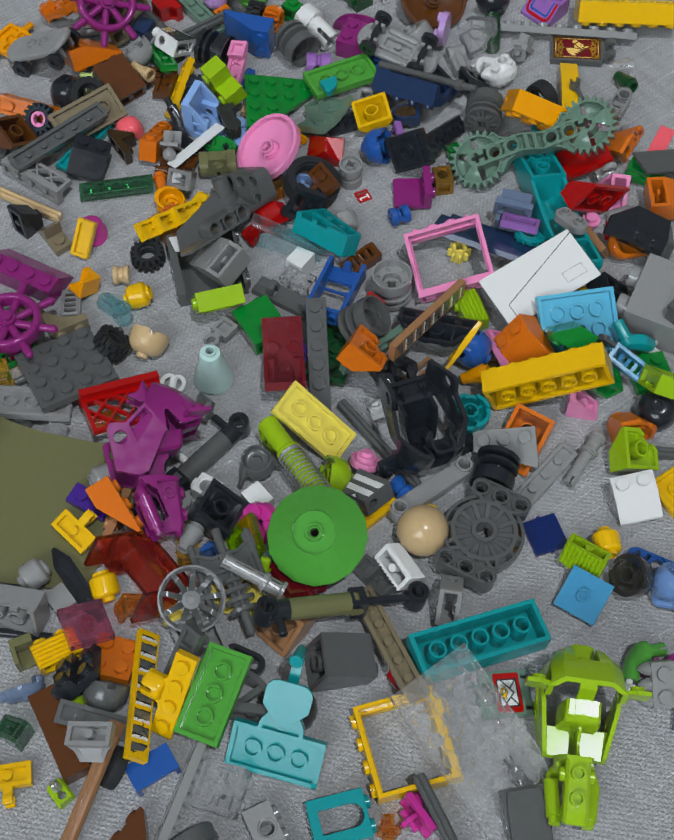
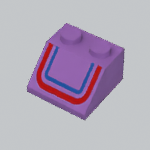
[521,0,570,27]

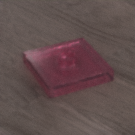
[56,598,115,651]

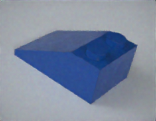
[224,10,275,59]

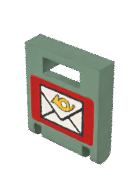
[472,669,535,721]

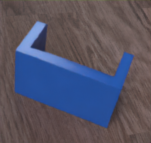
[125,743,182,797]

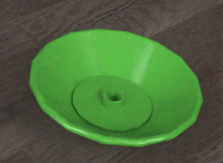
[267,485,368,587]

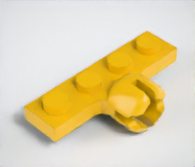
[139,648,201,740]

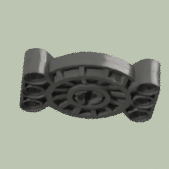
[434,477,531,593]

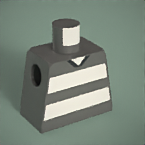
[342,469,394,516]

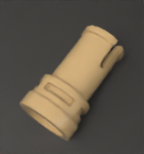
[131,61,156,83]

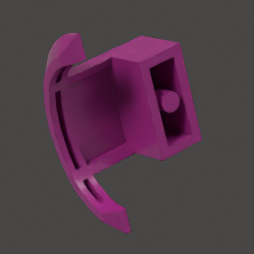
[333,13,376,58]

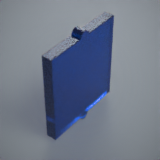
[523,513,567,557]

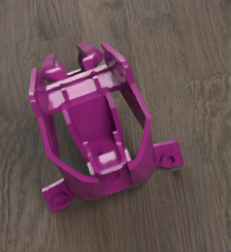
[102,380,211,543]

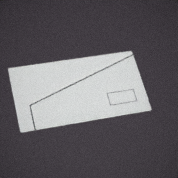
[479,229,601,324]

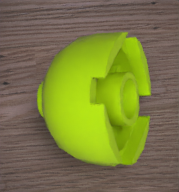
[319,455,354,491]

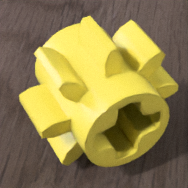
[447,241,472,264]

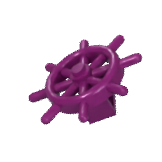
[70,0,151,47]
[0,282,58,361]

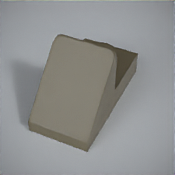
[38,221,72,257]

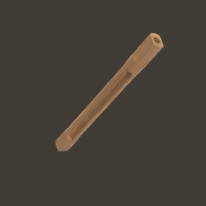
[60,719,125,840]

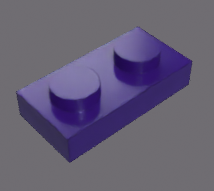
[66,482,108,523]

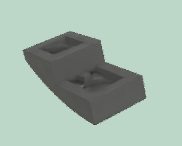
[353,554,396,596]

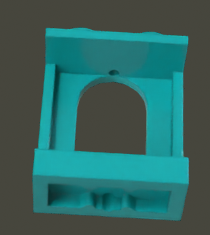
[305,787,377,840]

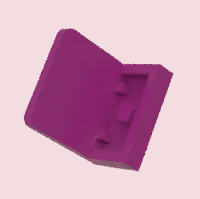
[393,166,435,209]

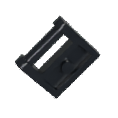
[280,183,327,220]

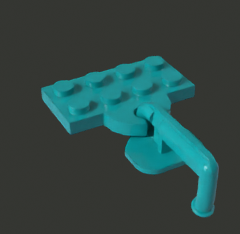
[224,645,328,790]

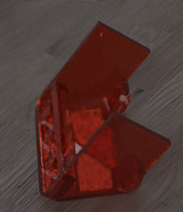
[84,531,189,624]

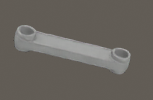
[390,457,473,522]

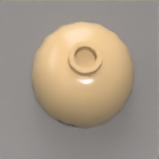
[129,324,170,360]

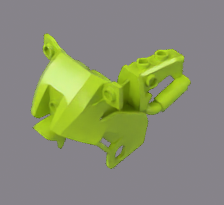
[524,644,652,831]

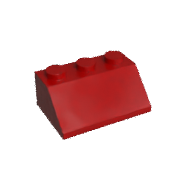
[560,181,630,213]

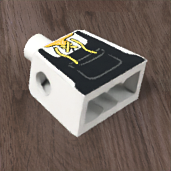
[152,27,196,58]

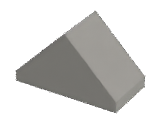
[166,167,197,191]

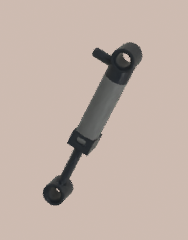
[122,412,251,536]

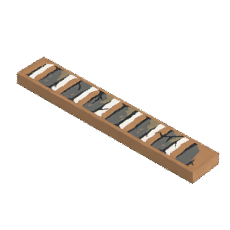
[388,278,466,362]

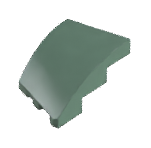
[297,95,353,134]

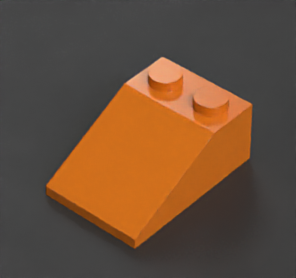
[494,314,555,363]
[504,403,557,477]

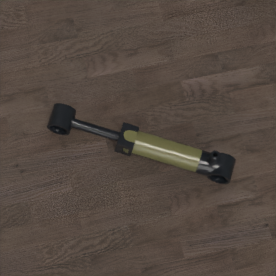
[253,581,430,638]

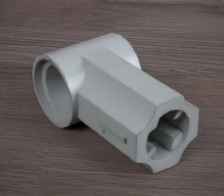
[445,44,470,76]

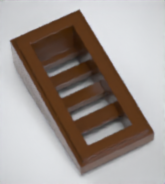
[340,242,382,273]

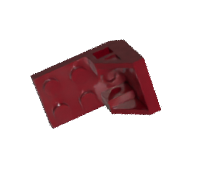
[261,315,306,392]

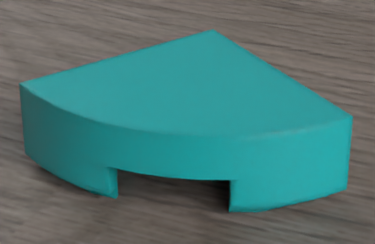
[320,76,337,97]

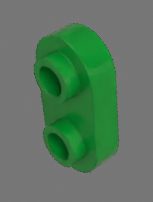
[203,134,238,154]

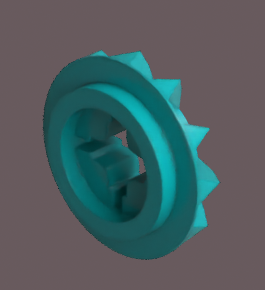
[514,230,545,247]

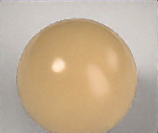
[397,504,449,557]

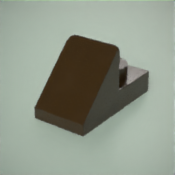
[107,129,137,165]

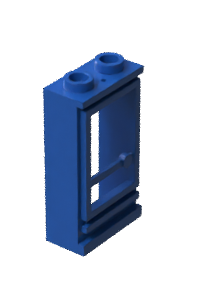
[305,255,366,326]

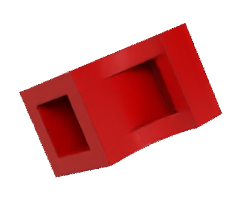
[151,0,184,22]

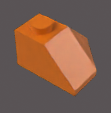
[607,125,644,163]
[336,324,387,372]
[606,412,657,443]

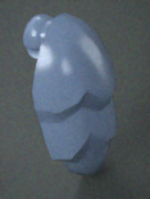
[0,675,45,705]

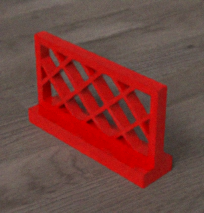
[78,370,160,436]

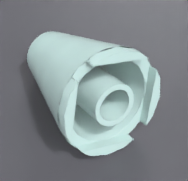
[194,344,234,396]

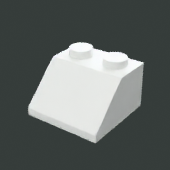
[610,469,663,527]

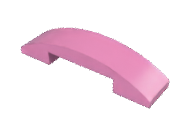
[215,40,248,99]

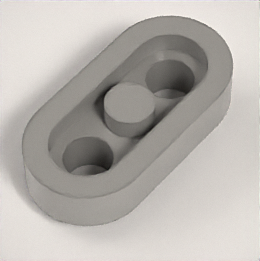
[554,207,588,235]

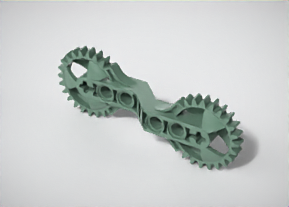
[449,95,619,191]

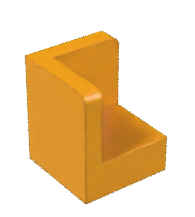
[68,267,101,299]

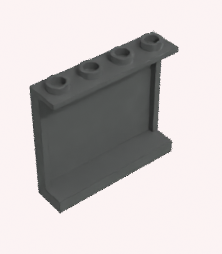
[165,228,251,307]

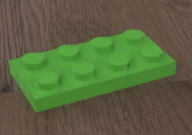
[303,53,376,100]
[173,642,254,749]

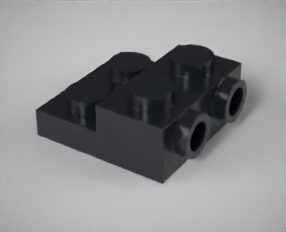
[51,643,101,701]

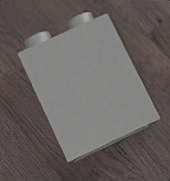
[616,253,674,355]

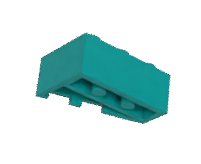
[292,208,361,258]

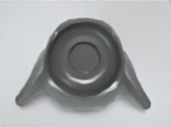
[238,445,287,488]

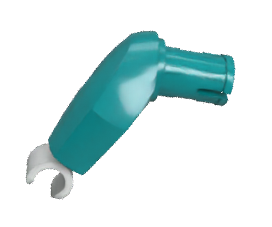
[611,318,660,353]

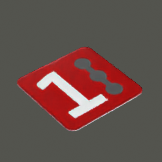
[354,189,372,203]

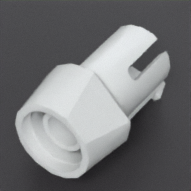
[294,3,339,51]

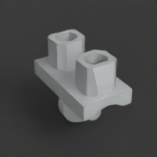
[511,32,535,62]

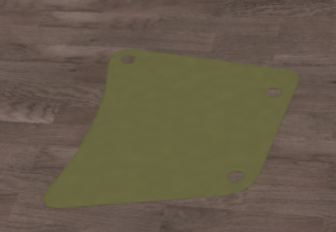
[0,416,135,589]

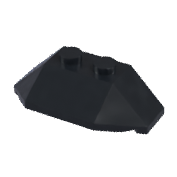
[603,206,674,260]
[397,306,478,347]

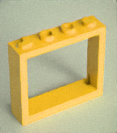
[349,686,462,805]

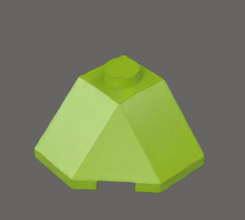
[609,426,659,473]

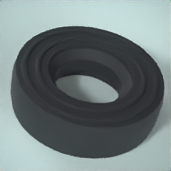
[100,745,129,790]

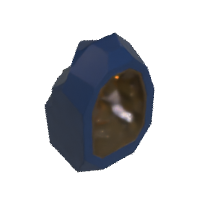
[391,104,420,127]

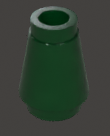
[613,71,638,93]

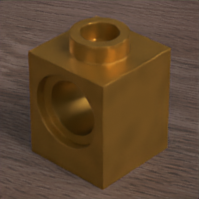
[432,165,454,196]

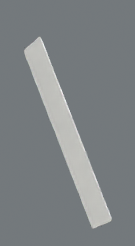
[167,123,225,168]

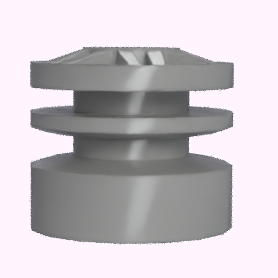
[371,258,413,311]

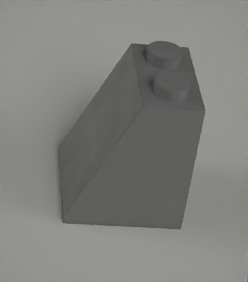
[305,632,378,693]

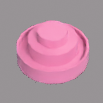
[349,448,380,473]

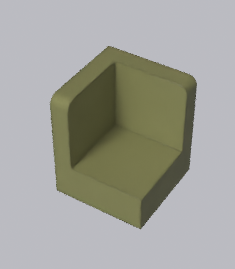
[8,632,36,672]

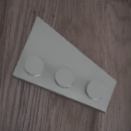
[473,426,539,468]

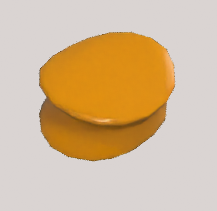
[154,186,187,213]

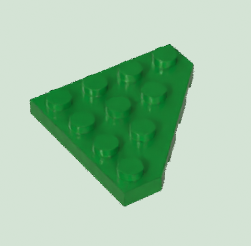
[244,74,314,131]

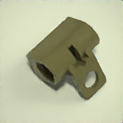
[198,149,237,177]

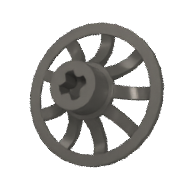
[157,565,226,633]

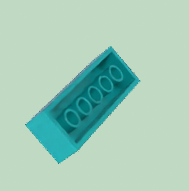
[404,598,552,685]

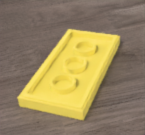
[270,380,357,461]

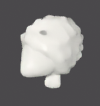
[481,53,517,88]

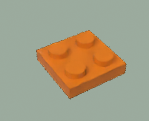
[96,632,136,686]

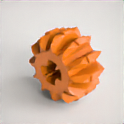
[263,5,285,35]

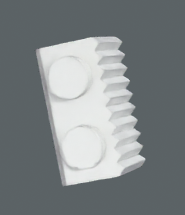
[374,543,425,591]

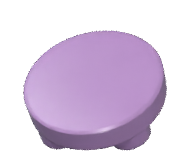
[433,11,452,47]

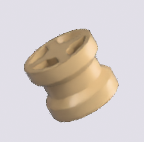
[112,265,131,285]

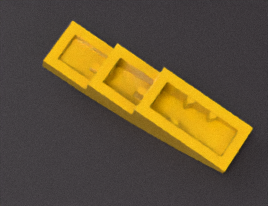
[559,63,579,108]
[133,198,202,243]

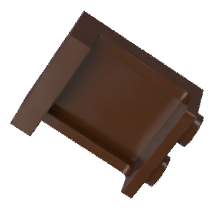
[92,53,146,106]

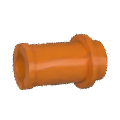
[153,171,167,191]

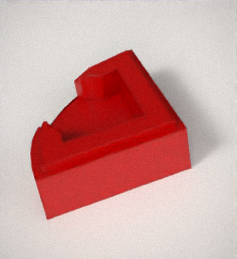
[241,221,260,248]

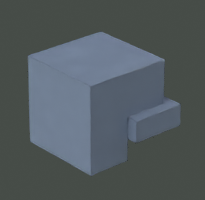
[493,188,534,234]

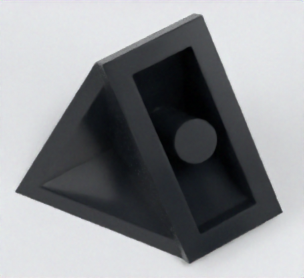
[458,66,489,98]

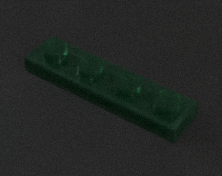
[79,174,155,202]

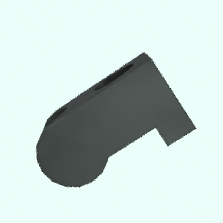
[216,102,242,139]

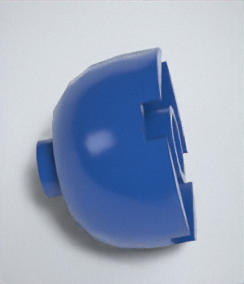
[361,127,391,164]
[456,329,492,368]

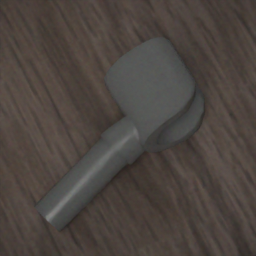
[569,77,585,101]

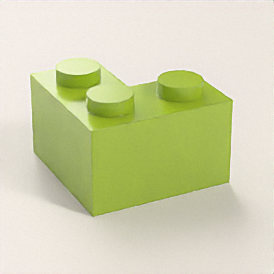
[200,55,247,106]

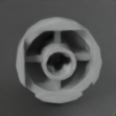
[122,35,153,66]

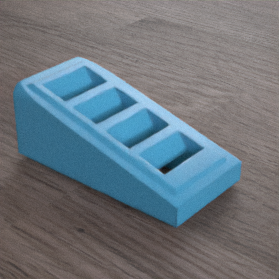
[608,342,646,383]

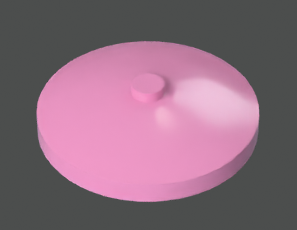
[237,113,301,180]

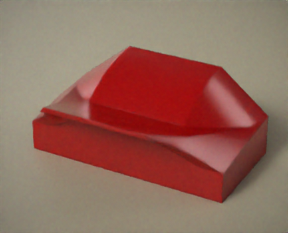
[251,201,291,234]

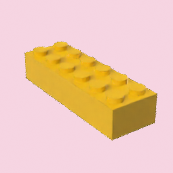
[574,0,674,29]
[480,342,615,411]

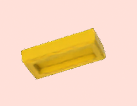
[70,217,98,260]

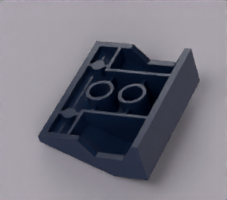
[372,68,459,110]

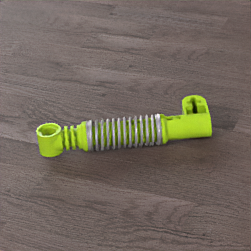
[258,415,332,488]

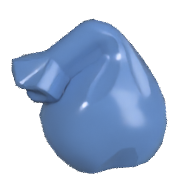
[651,562,674,610]

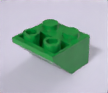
[544,321,599,351]

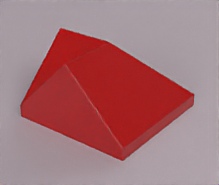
[307,135,345,167]

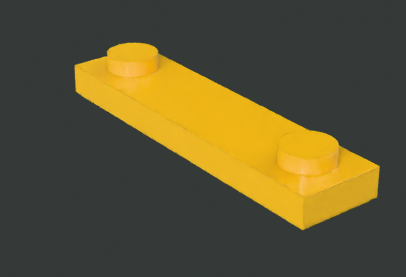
[165,57,195,119]

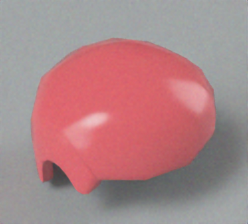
[115,116,144,140]

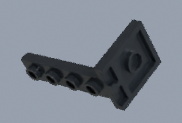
[384,115,465,174]

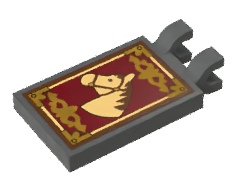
[550,35,616,67]

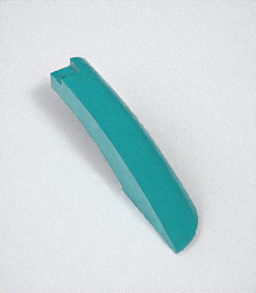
[510,144,604,271]

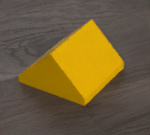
[351,91,393,133]

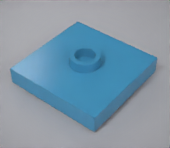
[553,565,614,626]

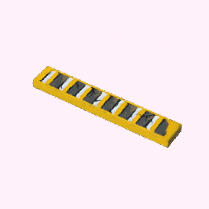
[123,628,160,765]

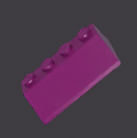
[0,249,74,306]

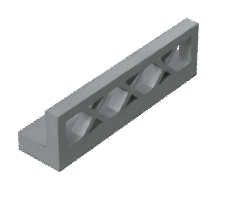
[1,149,72,206]

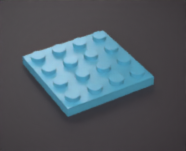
[535,286,625,365]

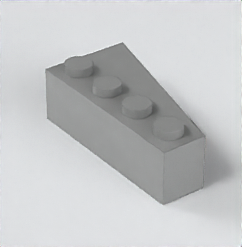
[0,584,50,637]

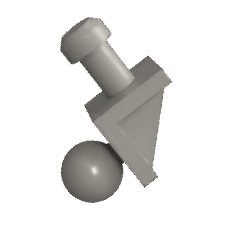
[160,130,182,161]

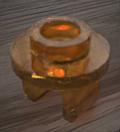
[377,814,401,840]

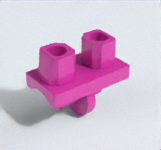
[400,791,437,839]

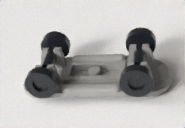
[357,10,439,74]
[7,27,81,77]

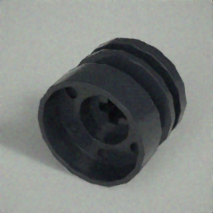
[194,27,236,66]
[469,445,521,499]

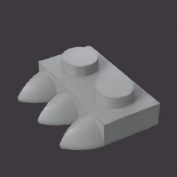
[636,660,674,709]

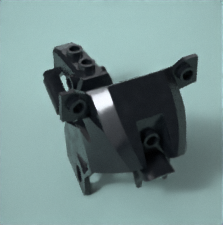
[367,354,473,479]

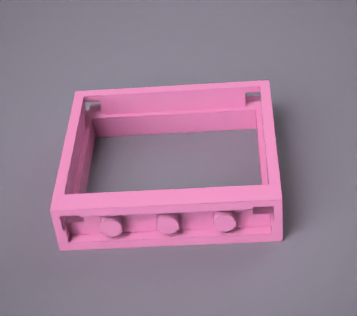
[403,214,494,304]

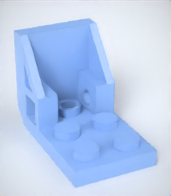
[181,80,247,150]

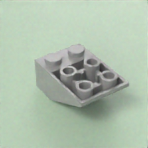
[189,237,252,287]

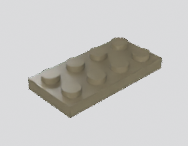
[47,83,128,149]

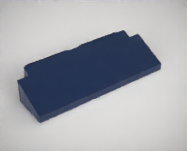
[434,214,536,261]

